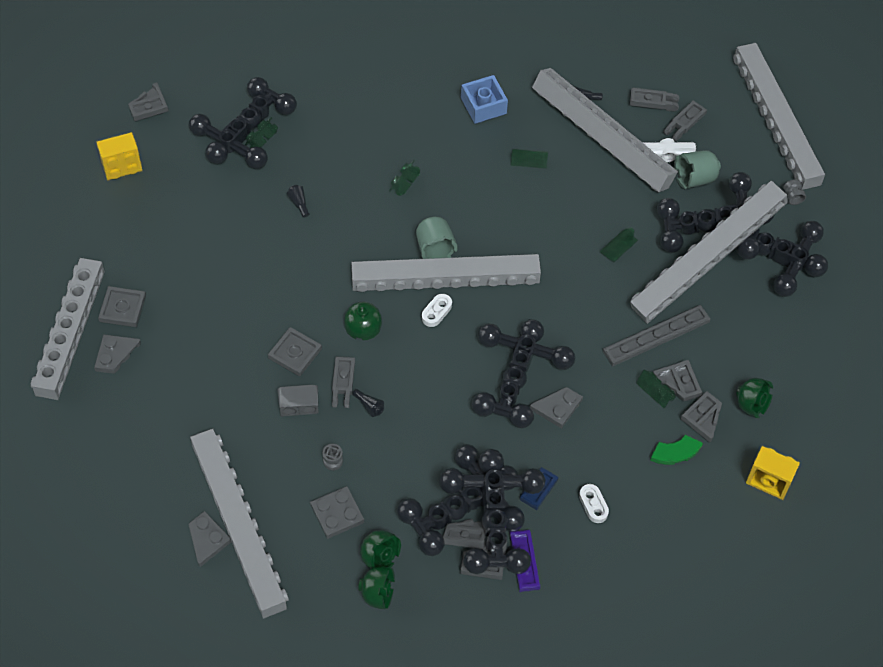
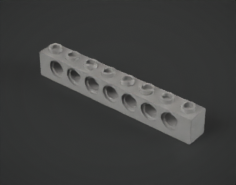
[31,258,105,400]

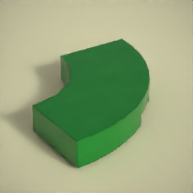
[650,435,703,465]

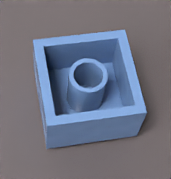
[461,75,508,124]

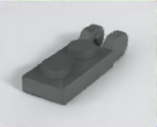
[630,88,679,112]
[664,101,707,141]
[332,357,355,408]

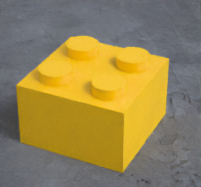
[96,132,142,180]
[746,446,800,500]

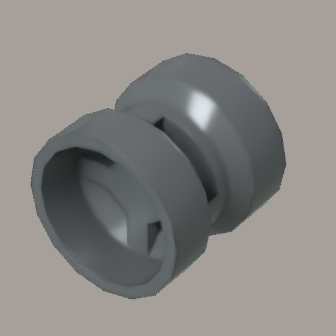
[783,180,806,205]
[322,444,343,471]

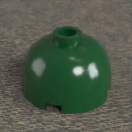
[344,302,382,340]
[736,378,773,418]
[360,530,401,569]
[359,567,395,610]

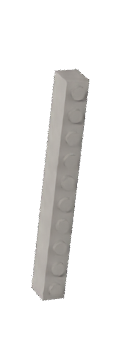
[733,43,825,190]
[532,68,678,192]
[630,181,787,324]
[352,254,541,292]
[190,429,289,619]

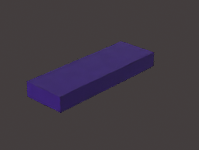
[510,530,540,592]

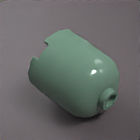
[674,151,721,189]
[416,216,457,259]

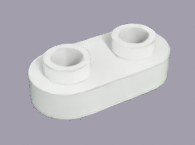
[422,294,452,327]
[579,484,609,523]

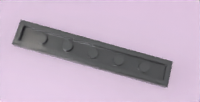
[603,305,710,367]

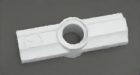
[644,138,696,162]

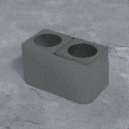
[277,385,318,417]

